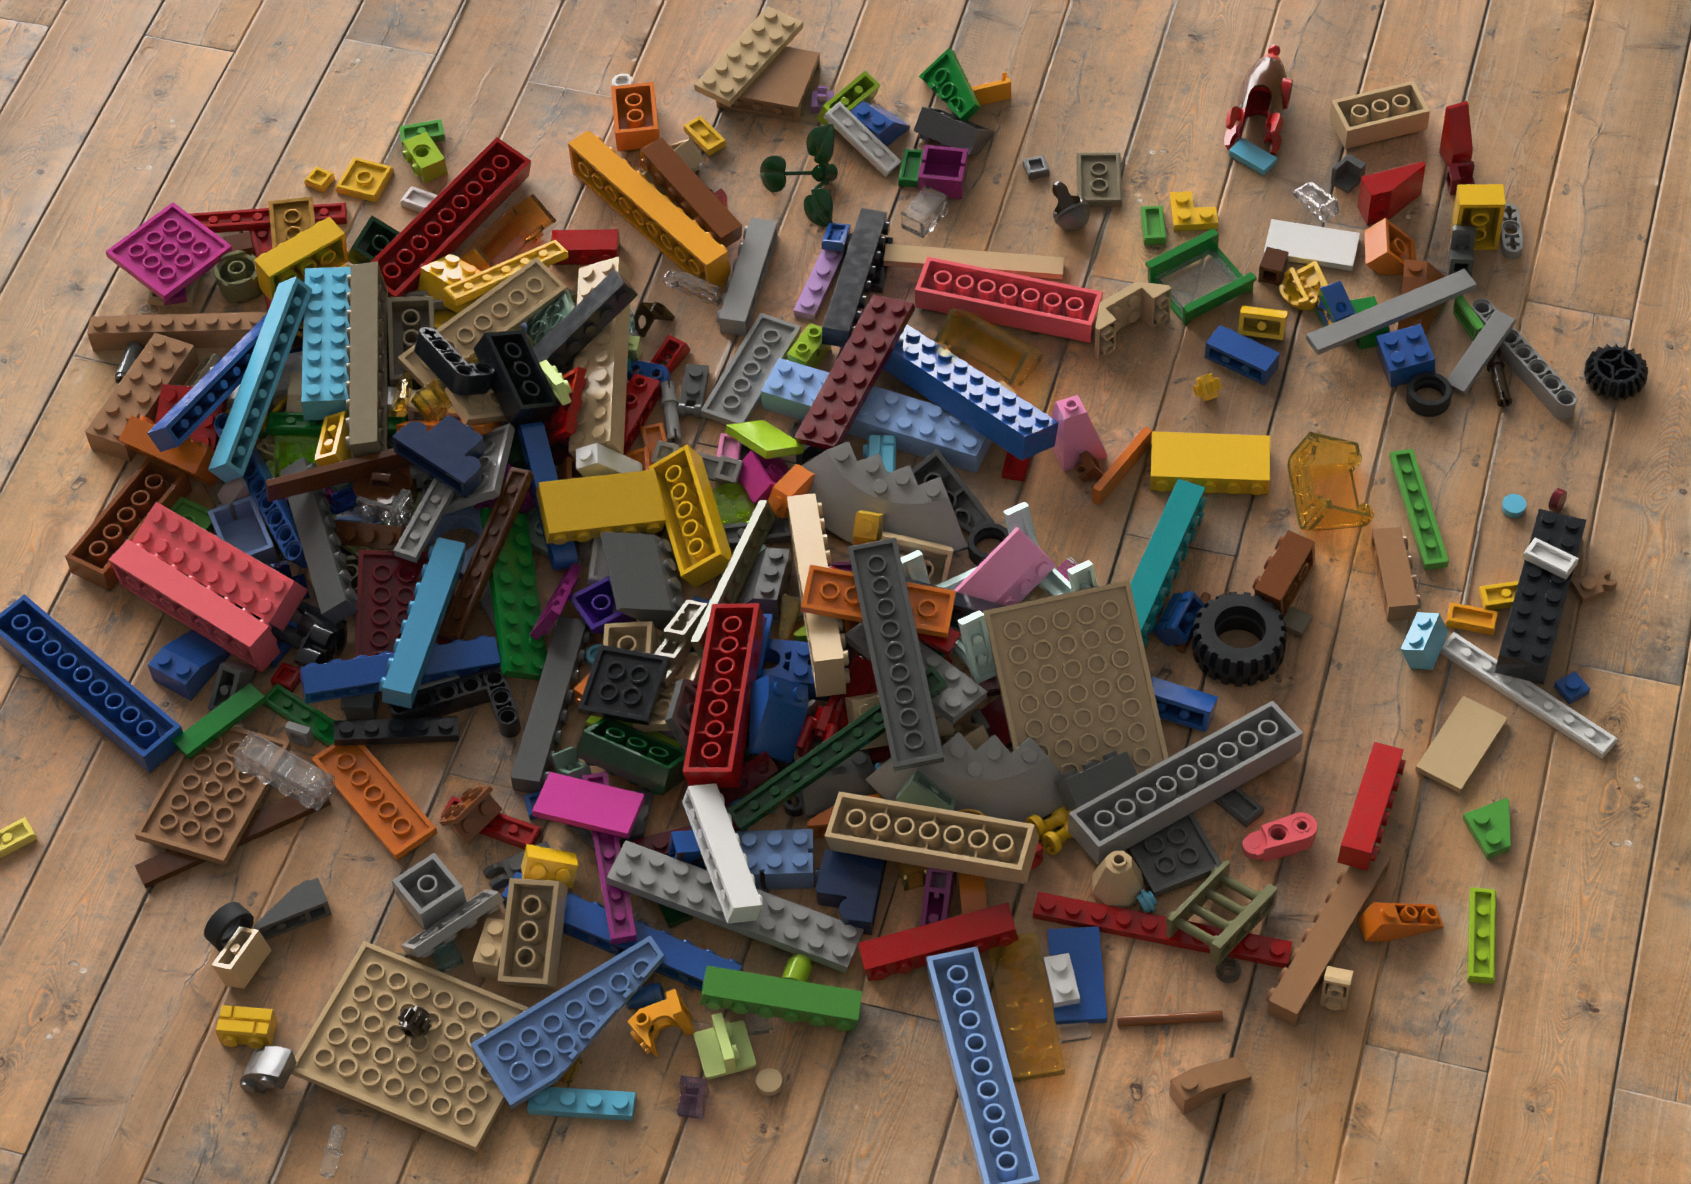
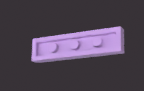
[793,249,845,321]

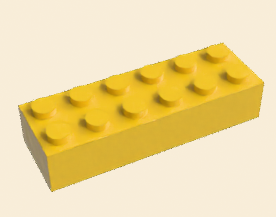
[649,444,732,588]

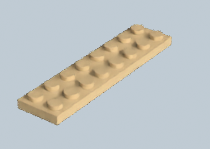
[397,257,567,393]

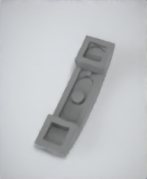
[651,440,744,484]

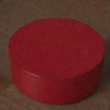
[1548,488,1567,513]

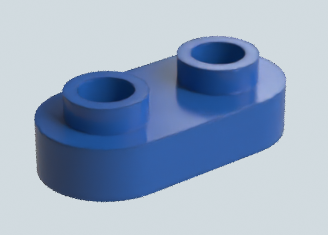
[627,360,671,384]

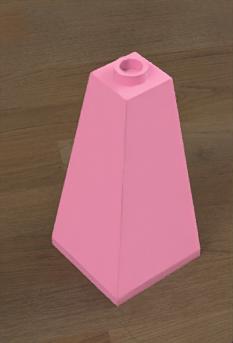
[1051,395,1107,471]

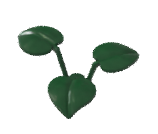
[760,124,838,227]

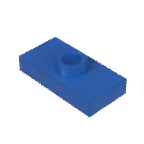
[822,223,851,251]

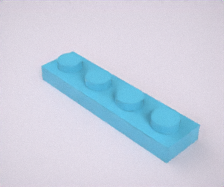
[527,1087,636,1121]

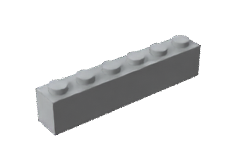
[716,217,778,336]

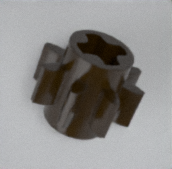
[398,1005,432,1039]

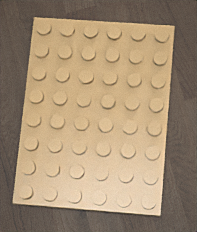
[983,580,1169,775]
[291,941,529,1152]

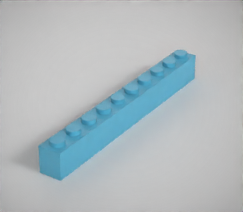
[208,277,313,482]

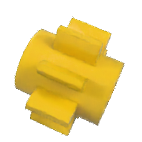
[1192,373,1223,401]

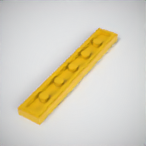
[443,240,568,307]

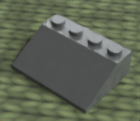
[600,532,685,631]

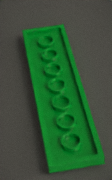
[480,507,547,681]

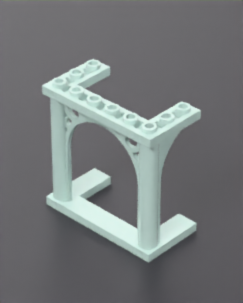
[901,502,1098,684]

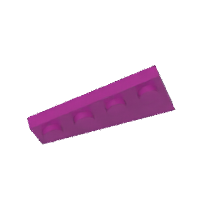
[529,562,582,640]

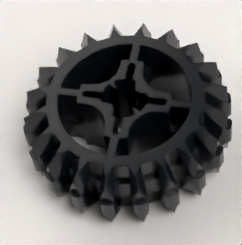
[1584,343,1648,401]

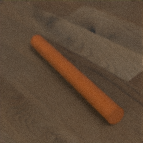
[1117,1010,1223,1027]

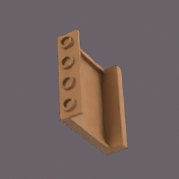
[716,47,821,122]

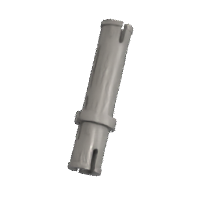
[660,381,682,444]

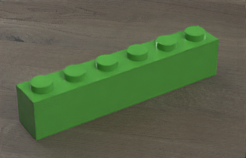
[700,965,862,1031]

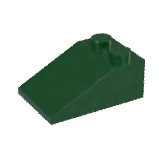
[348,215,400,265]

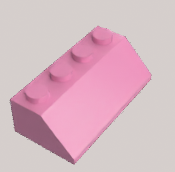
[955,527,1057,606]

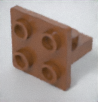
[439,786,503,844]

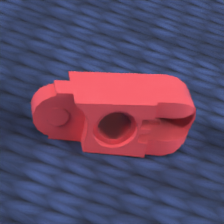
[1242,812,1317,862]

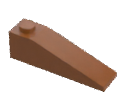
[1397,259,1446,335]

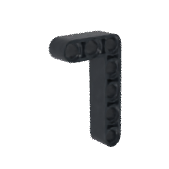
[389,668,521,738]

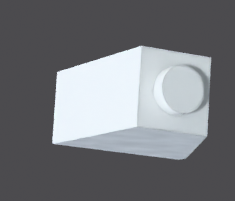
[576,443,642,477]

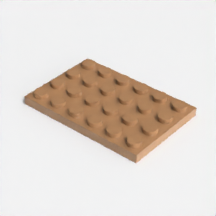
[134,717,292,866]

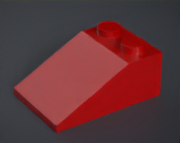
[1357,161,1426,226]

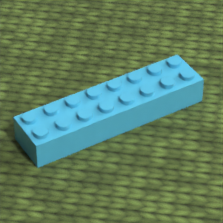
[301,267,351,421]

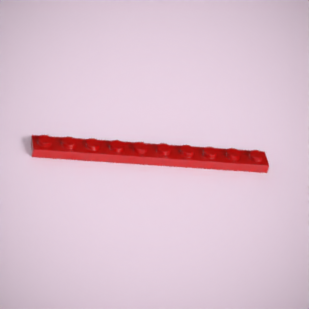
[1033,891,1292,968]

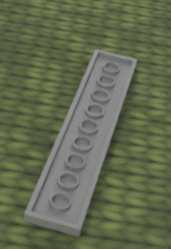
[606,840,864,973]

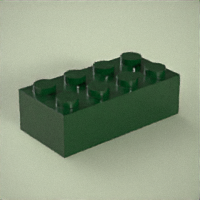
[576,718,686,795]

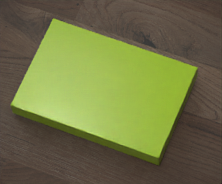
[725,420,805,459]

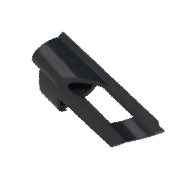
[254,601,348,667]

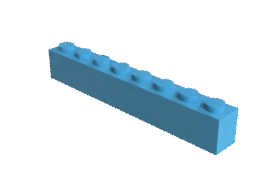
[379,537,466,708]

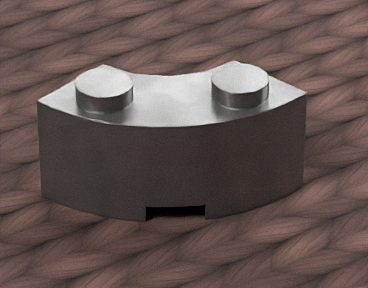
[240,1046,297,1094]

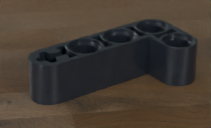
[414,327,495,396]

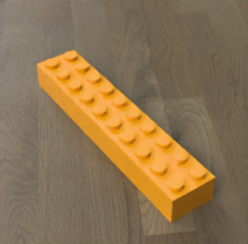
[568,130,730,294]

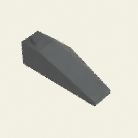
[912,449,995,533]

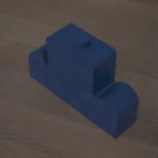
[392,415,484,498]
[814,849,887,935]

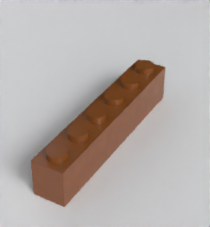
[639,137,742,247]

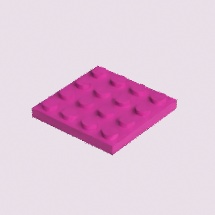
[105,202,233,302]

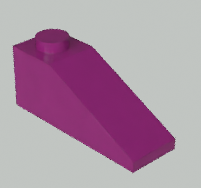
[920,867,956,926]

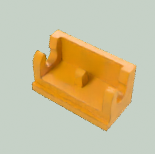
[969,72,1011,106]

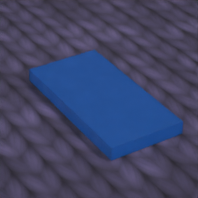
[1047,927,1107,1025]

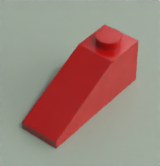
[1439,101,1473,165]

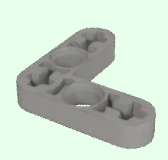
[1500,203,1523,259]

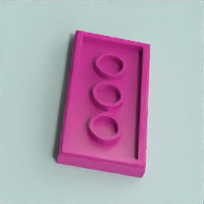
[532,772,645,839]

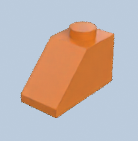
[768,464,815,518]

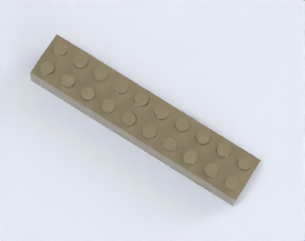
[346,261,388,459]

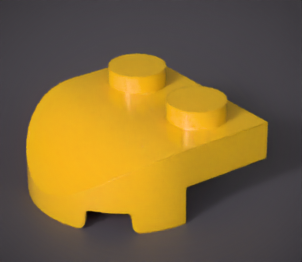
[1279,260,1329,311]

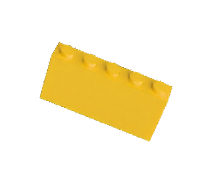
[1150,431,1270,495]
[536,469,666,545]

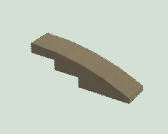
[654,599,708,689]

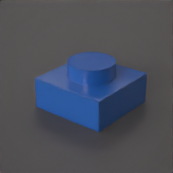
[1554,671,1590,704]

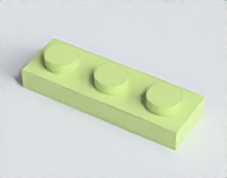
[540,360,572,405]

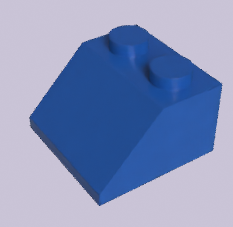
[850,101,910,147]

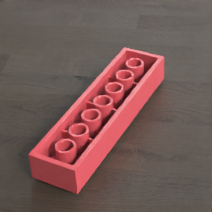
[915,257,1103,343]
[131,502,308,631]
[109,540,280,673]

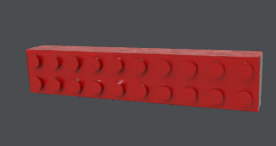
[371,137,531,298]

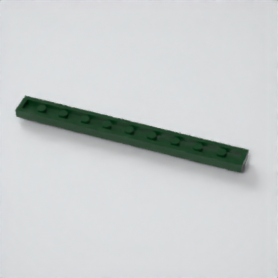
[727,666,948,832]

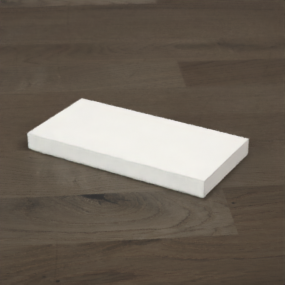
[1263,219,1360,271]

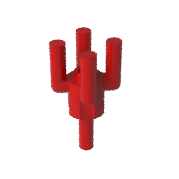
[795,694,841,757]

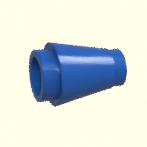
[626,982,665,1009]

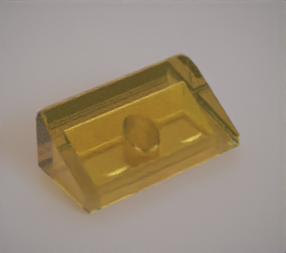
[389,370,413,417]

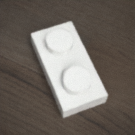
[1043,953,1080,1008]

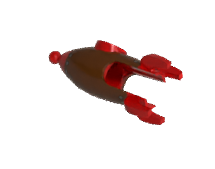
[1224,45,1293,156]

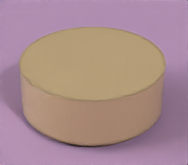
[756,1068,783,1096]

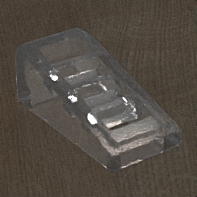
[1293,181,1339,222]

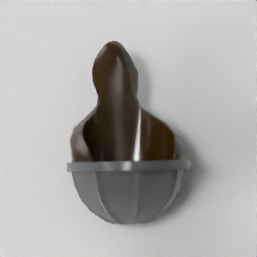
[1052,180,1090,231]

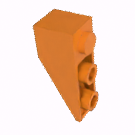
[1357,902,1444,942]

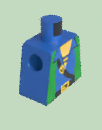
[1314,281,1355,327]

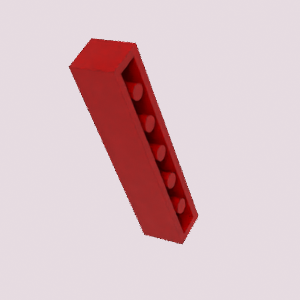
[1337,742,1406,871]
[858,902,1019,981]

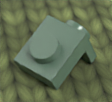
[552,747,592,780]

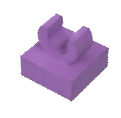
[811,86,834,113]

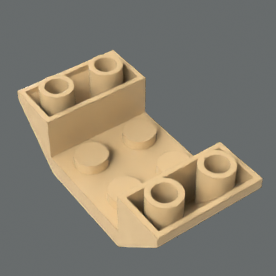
[1095,282,1171,359]

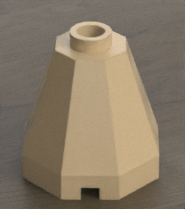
[1092,851,1144,909]

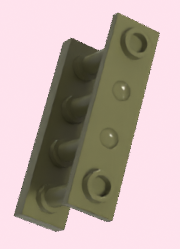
[1165,860,1278,966]

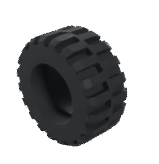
[1192,592,1287,687]

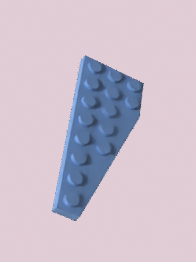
[471,935,665,1109]

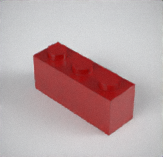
[551,229,620,265]

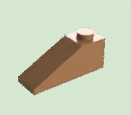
[1169,1056,1251,1115]

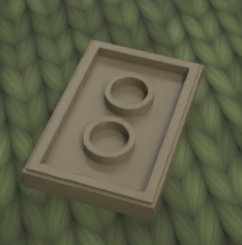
[1077,153,1122,207]

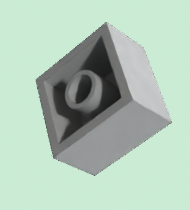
[392,853,467,930]

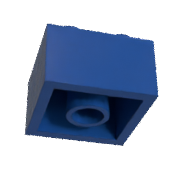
[1376,324,1435,387]

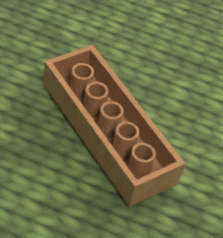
[85,333,200,462]

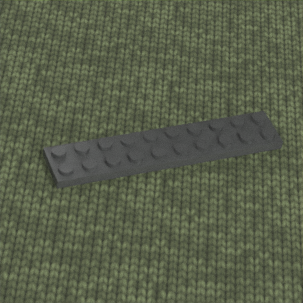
[848,538,944,772]

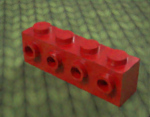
[623,373,661,456]

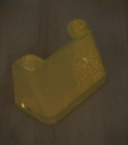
[1287,432,1374,531]

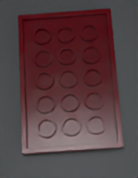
[354,549,455,658]

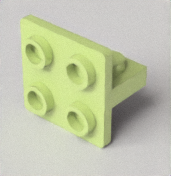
[694,1012,757,1080]

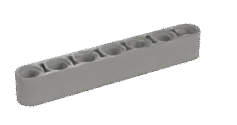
[1472,298,1577,420]

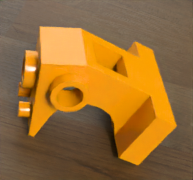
[627,989,696,1057]

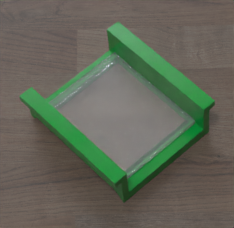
[1145,228,1256,325]

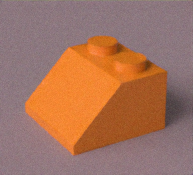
[1364,218,1415,276]

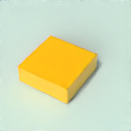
[304,166,335,193]

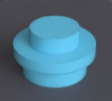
[1136,889,1158,913]

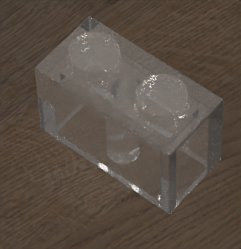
[901,185,949,238]

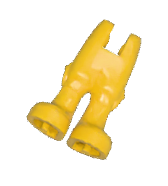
[1025,805,1076,855]

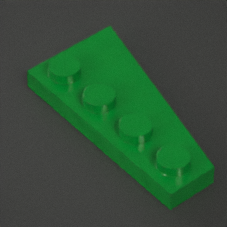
[919,48,981,122]

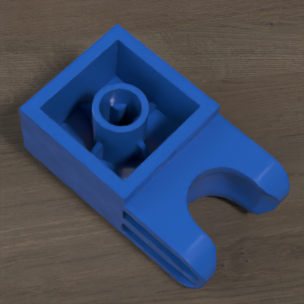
[761,639,843,701]

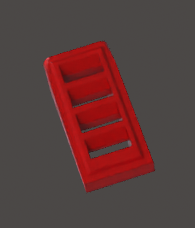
[650,334,691,377]

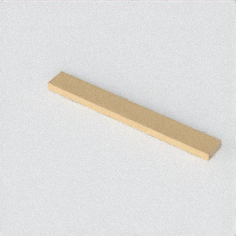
[884,244,1064,279]

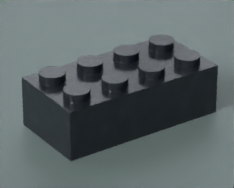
[473,330,560,425]

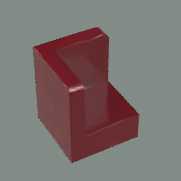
[1445,161,1475,195]

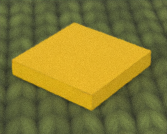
[335,157,394,203]

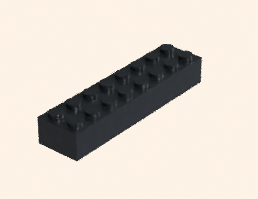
[1495,509,1586,685]

